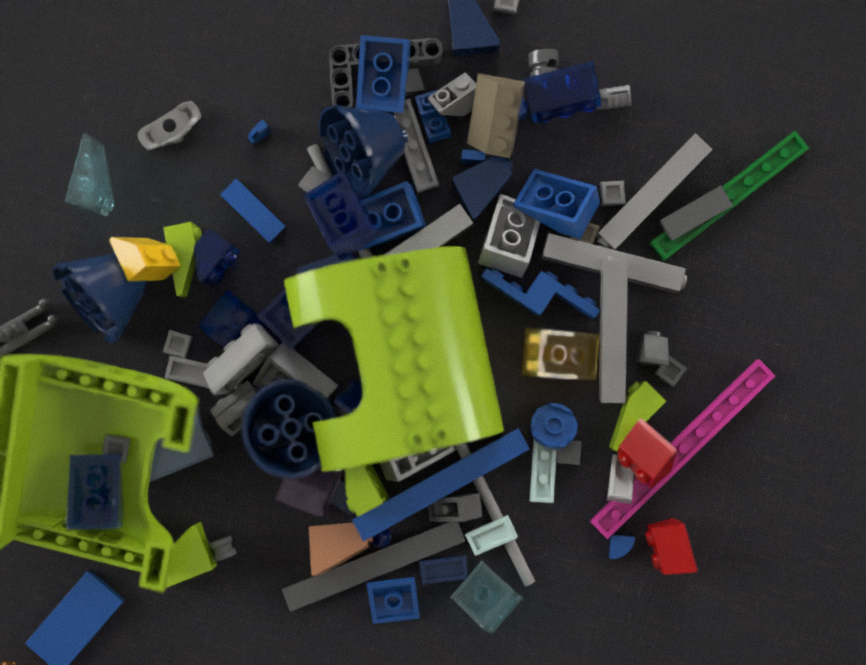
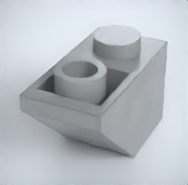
[428,73,476,116]

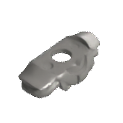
[137,101,201,150]

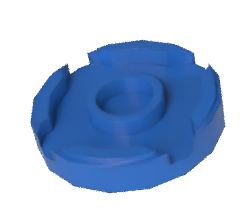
[530,403,578,450]

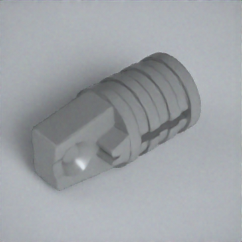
[588,85,631,109]

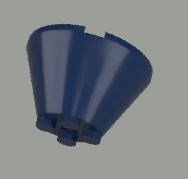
[319,105,408,198]
[52,253,148,344]
[242,379,336,478]

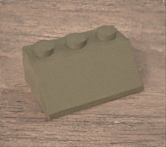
[467,73,525,158]

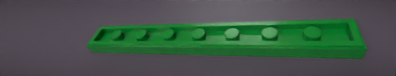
[649,131,810,261]

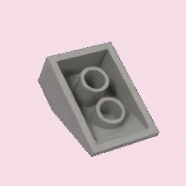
[478,194,540,278]

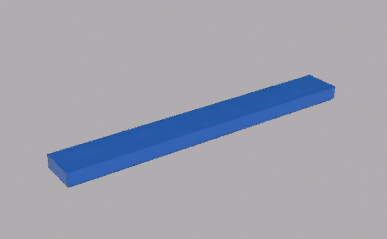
[352,428,529,541]

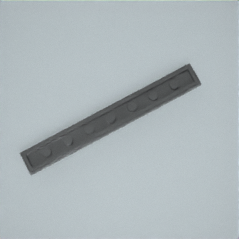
[282,522,465,612]

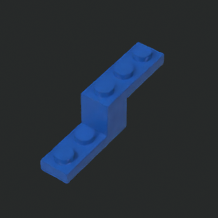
[480,268,600,319]

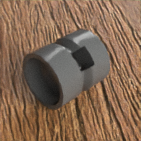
[528,49,561,90]

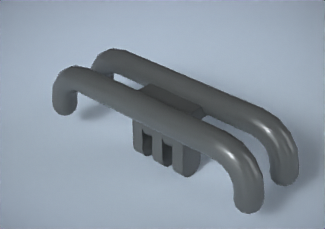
[0,299,59,358]

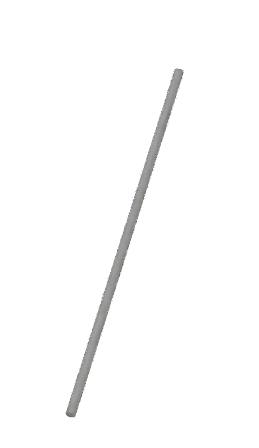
[307,144,535,586]

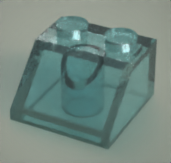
[451,561,523,634]

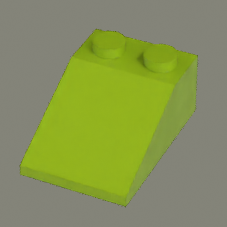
[345,463,390,516]

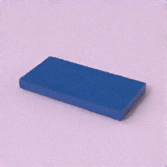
[25,570,125,665]

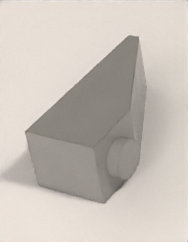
[379,445,456,482]

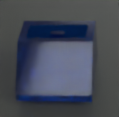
[194,227,240,287]
[198,290,271,347]

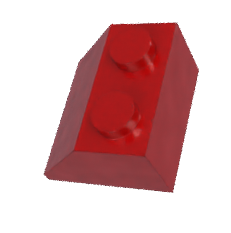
[617,418,677,489]
[645,518,697,575]

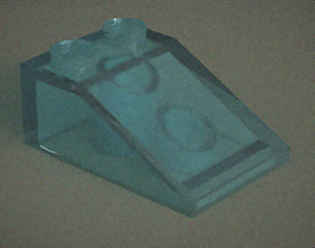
[65,133,114,217]

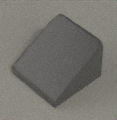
[405,68,425,97]

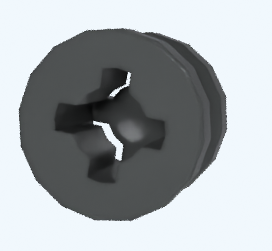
[208,535,237,562]

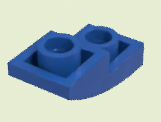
[415,90,451,143]

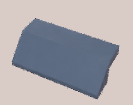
[150,408,214,482]

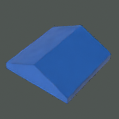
[367,577,420,624]

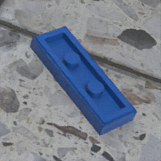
[220,179,287,244]

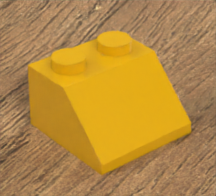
[110,237,181,281]

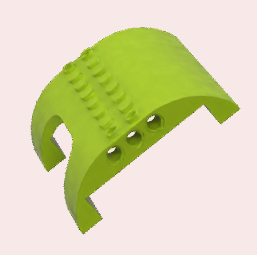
[284,246,504,471]
[0,355,198,592]

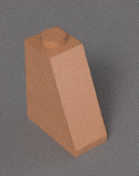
[309,523,373,577]

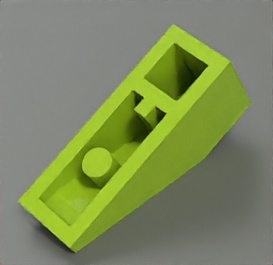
[163,222,202,298]
[609,381,666,451]

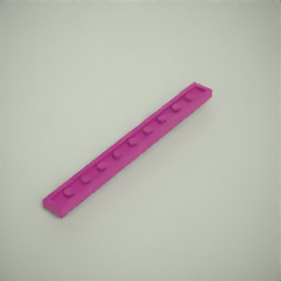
[590,359,775,539]

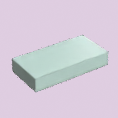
[465,515,518,556]

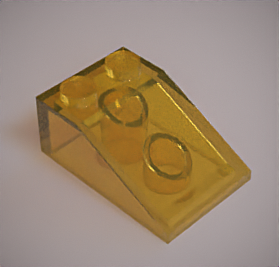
[522,328,600,381]

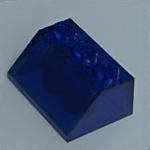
[523,61,601,123]

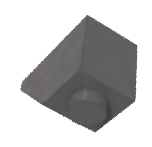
[635,331,669,366]
[428,493,482,522]

